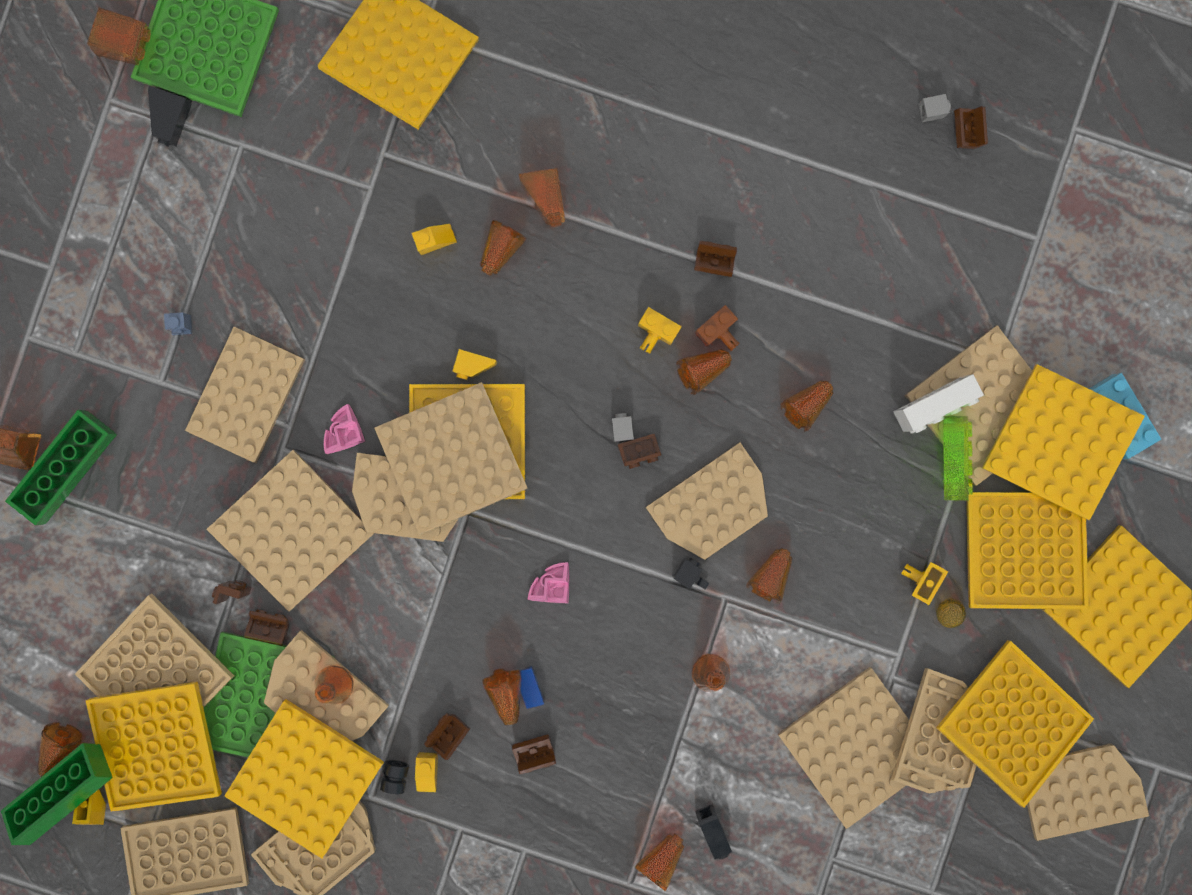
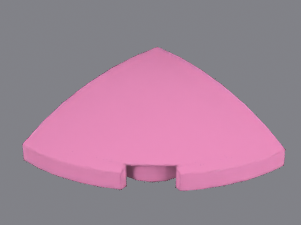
[324,404,365,454]
[528,562,569,603]

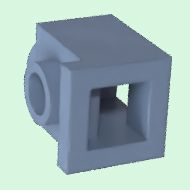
[164,312,192,336]

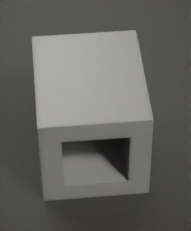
[918,94,951,122]
[612,413,634,442]

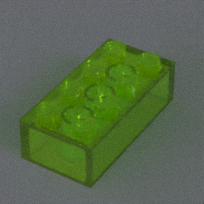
[943,416,973,501]

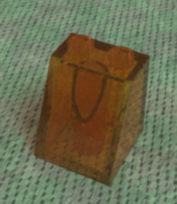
[87,7,151,65]
[519,168,565,227]
[0,425,41,471]

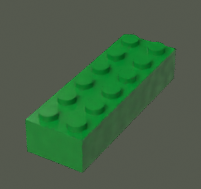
[5,410,117,525]
[1,743,113,845]

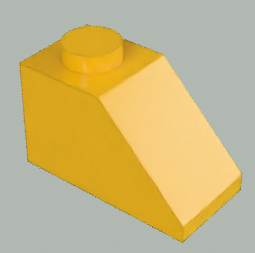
[412,224,457,255]
[453,349,497,380]
[415,752,438,792]
[72,789,106,825]

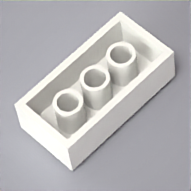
[893,374,984,433]

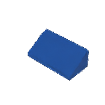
[514,666,545,709]

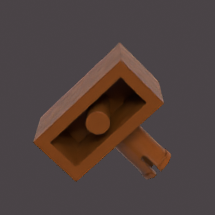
[695,305,740,351]

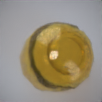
[936,598,966,628]

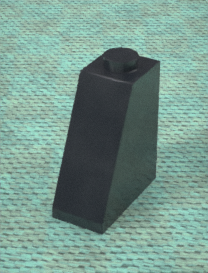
[148,86,192,147]
[695,804,732,860]

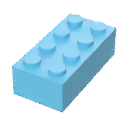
[1089,373,1161,459]

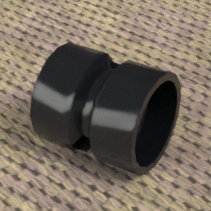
[379,760,410,794]

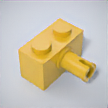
[638,307,682,354]
[901,562,948,605]

